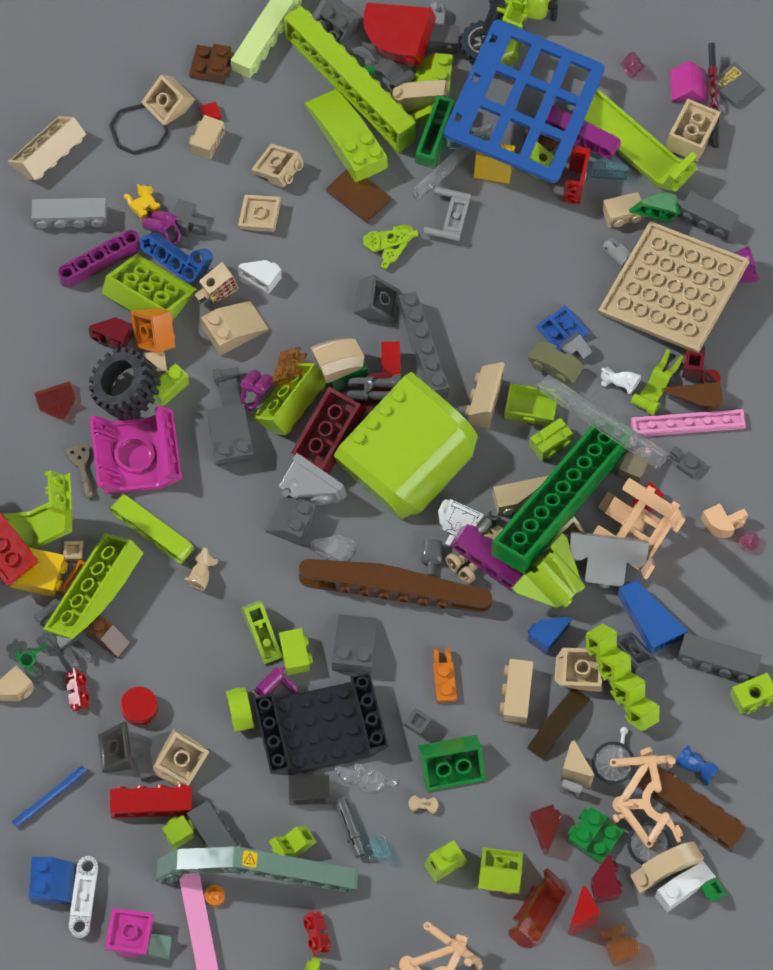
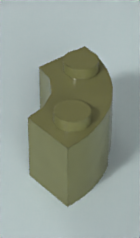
[528,341,585,384]

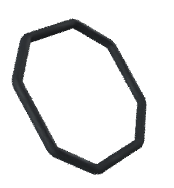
[110,104,169,154]

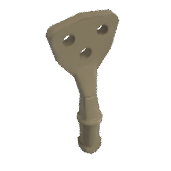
[66,444,94,499]

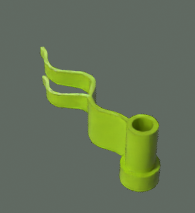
[631,349,684,416]

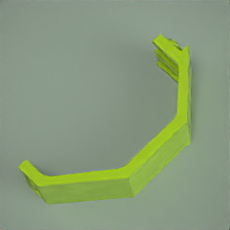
[3,470,72,549]

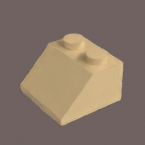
[141,74,195,125]

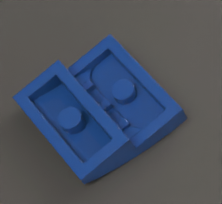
[536,305,589,352]

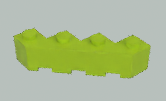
[586,623,660,732]

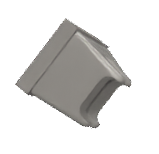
[279,453,347,505]

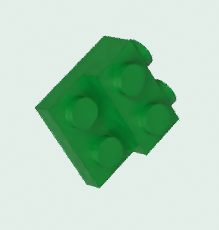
[567,806,624,865]

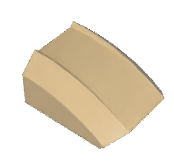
[310,338,364,384]
[555,648,603,692]
[153,729,210,787]

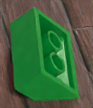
[418,735,486,792]

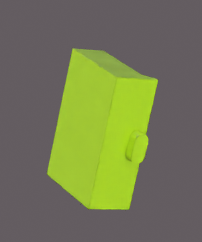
[504,383,559,426]

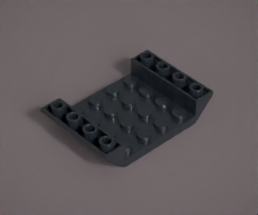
[253,672,389,776]

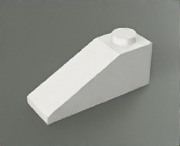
[655,861,716,913]

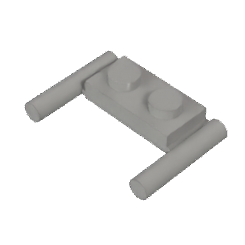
[423,187,471,241]

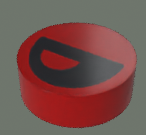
[702,370,721,384]

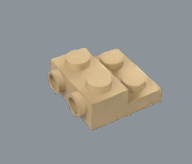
[251,144,304,188]

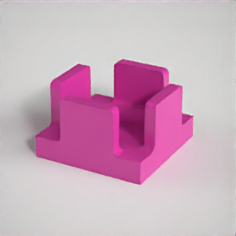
[105,908,154,958]

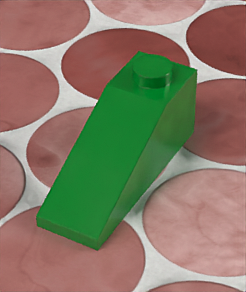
[629,192,681,222]

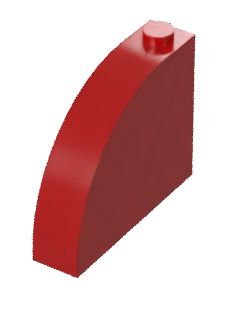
[363,3,436,66]

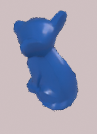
[675,745,719,786]

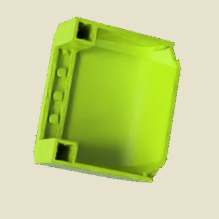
[334,372,478,520]

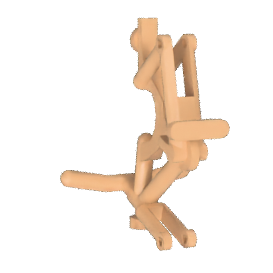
[390,922,483,970]

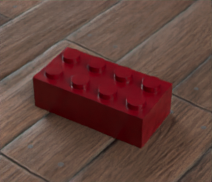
[291,387,367,474]

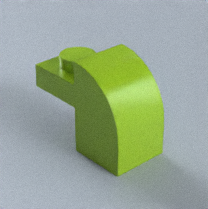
[226,687,254,732]
[269,826,317,857]

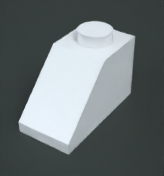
[238,260,282,294]

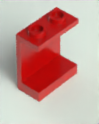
[562,146,591,204]

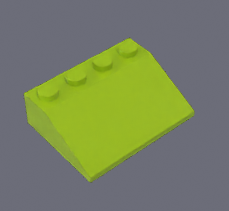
[102,253,197,322]

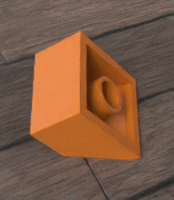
[130,308,175,353]

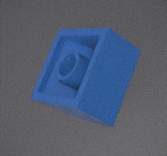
[29,857,75,904]

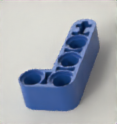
[139,233,213,282]

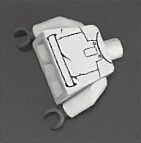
[438,492,499,545]

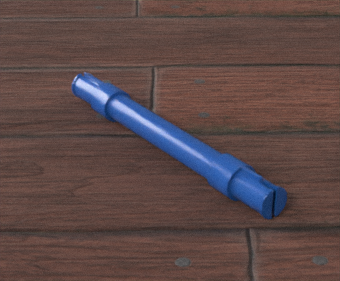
[11,766,87,828]

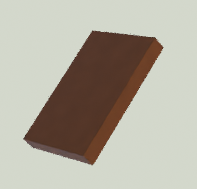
[326,169,391,223]

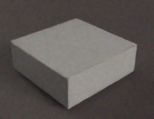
[560,779,583,799]

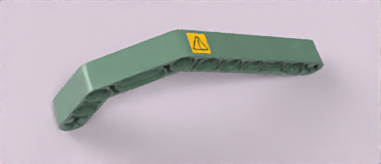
[156,847,358,893]

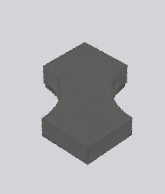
[136,731,171,781]

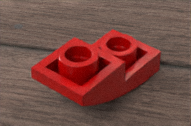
[381,341,401,377]

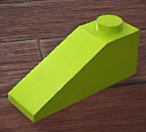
[240,600,282,665]

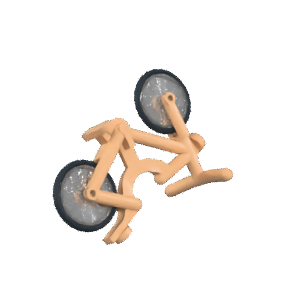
[592,741,683,864]

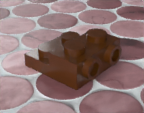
[189,44,234,84]

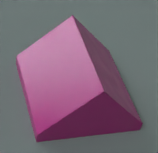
[670,61,708,102]

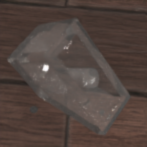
[311,535,356,561]

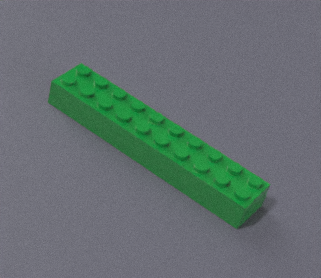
[491,416,632,574]

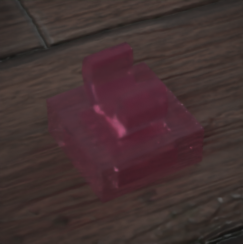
[621,52,645,77]

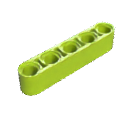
[110,494,195,564]

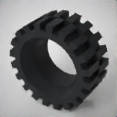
[89,347,161,420]

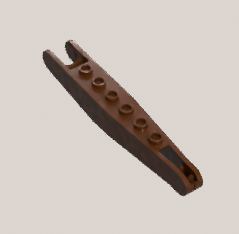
[299,559,492,612]

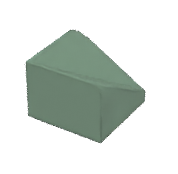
[147,933,172,960]

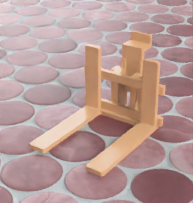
[593,478,686,580]

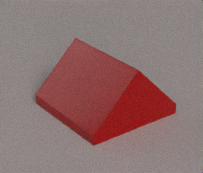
[567,886,601,935]

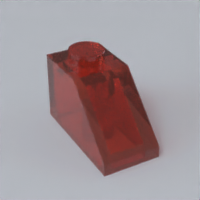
[529,804,562,855]

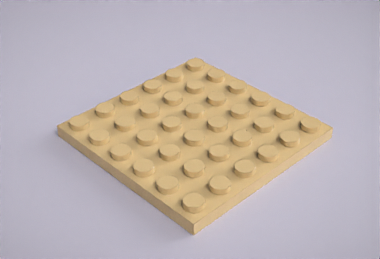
[598,221,749,353]

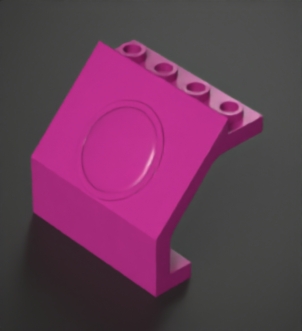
[89,405,182,494]

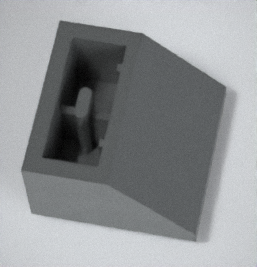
[316,0,363,45]

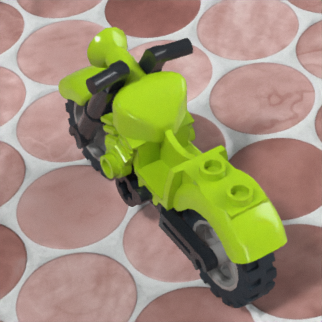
[460,0,558,67]

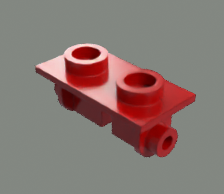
[65,668,90,712]
[303,910,331,956]

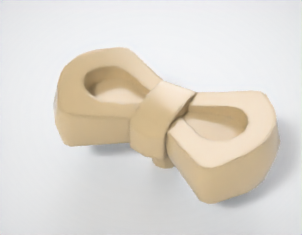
[408,795,439,814]

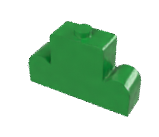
[415,95,455,169]

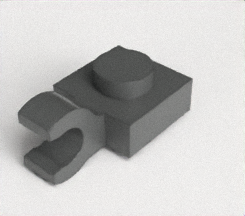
[669,446,704,478]

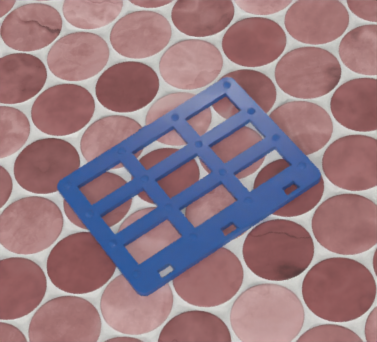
[443,20,605,183]

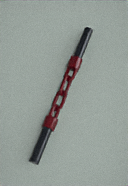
[708,42,720,148]

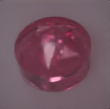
[739,531,759,551]

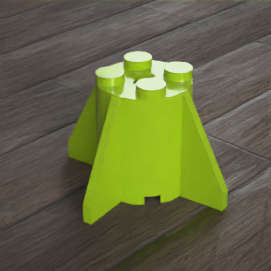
[511,533,585,608]

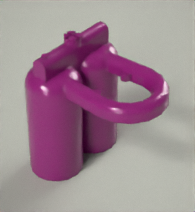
[142,210,181,245]
[240,370,274,410]
[254,666,298,697]

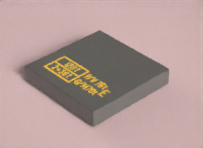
[712,62,760,107]

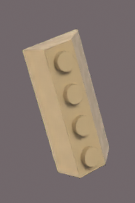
[8,116,86,180]

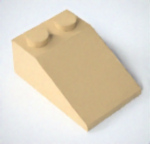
[665,99,721,162]
[201,301,269,356]

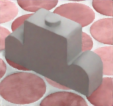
[569,531,649,588]

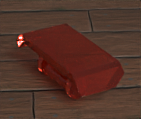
[509,868,566,948]

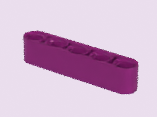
[545,105,621,159]
[58,230,140,288]

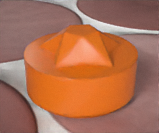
[204,885,225,907]

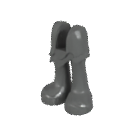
[347,374,402,402]

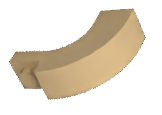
[630,841,704,893]

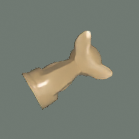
[184,547,219,591]

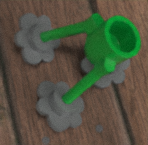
[6,633,58,683]

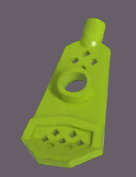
[380,225,413,270]
[363,229,419,253]

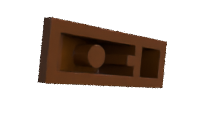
[661,382,723,411]

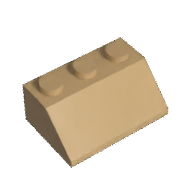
[465,362,505,429]

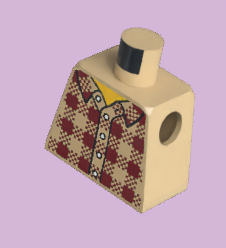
[194,262,239,304]

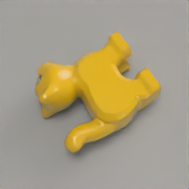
[124,184,161,222]

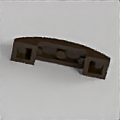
[527,689,590,760]

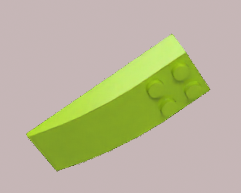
[304,89,387,183]
[43,533,143,640]

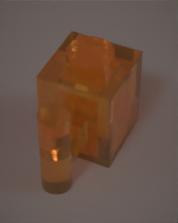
[601,923,640,967]

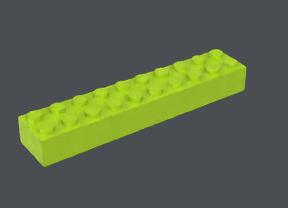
[284,5,416,154]

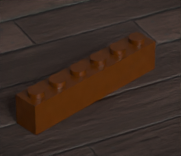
[631,764,747,852]

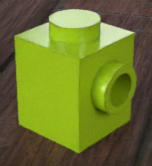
[162,815,195,850]

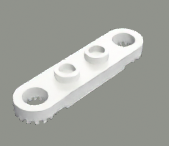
[69,856,98,938]

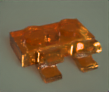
[272,347,307,386]

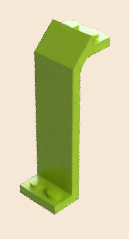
[584,89,698,192]

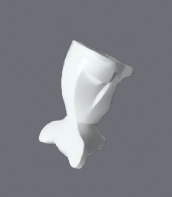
[601,367,642,395]

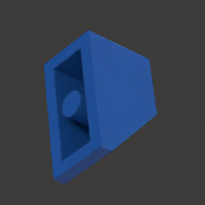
[527,617,572,654]

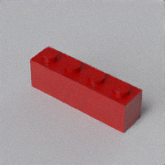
[110,784,193,819]

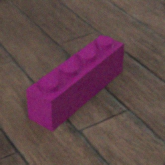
[449,524,523,591]

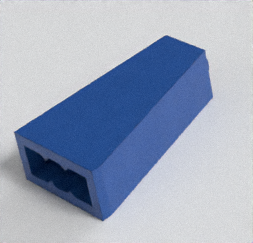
[617,580,687,654]

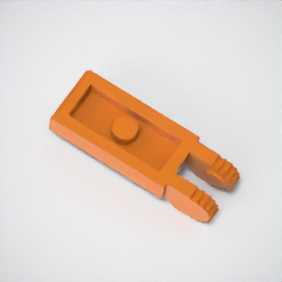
[433,648,457,703]

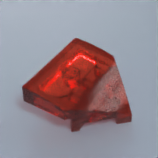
[34,381,76,421]

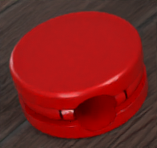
[120,686,158,726]

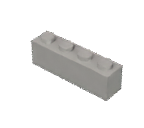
[31,198,107,229]

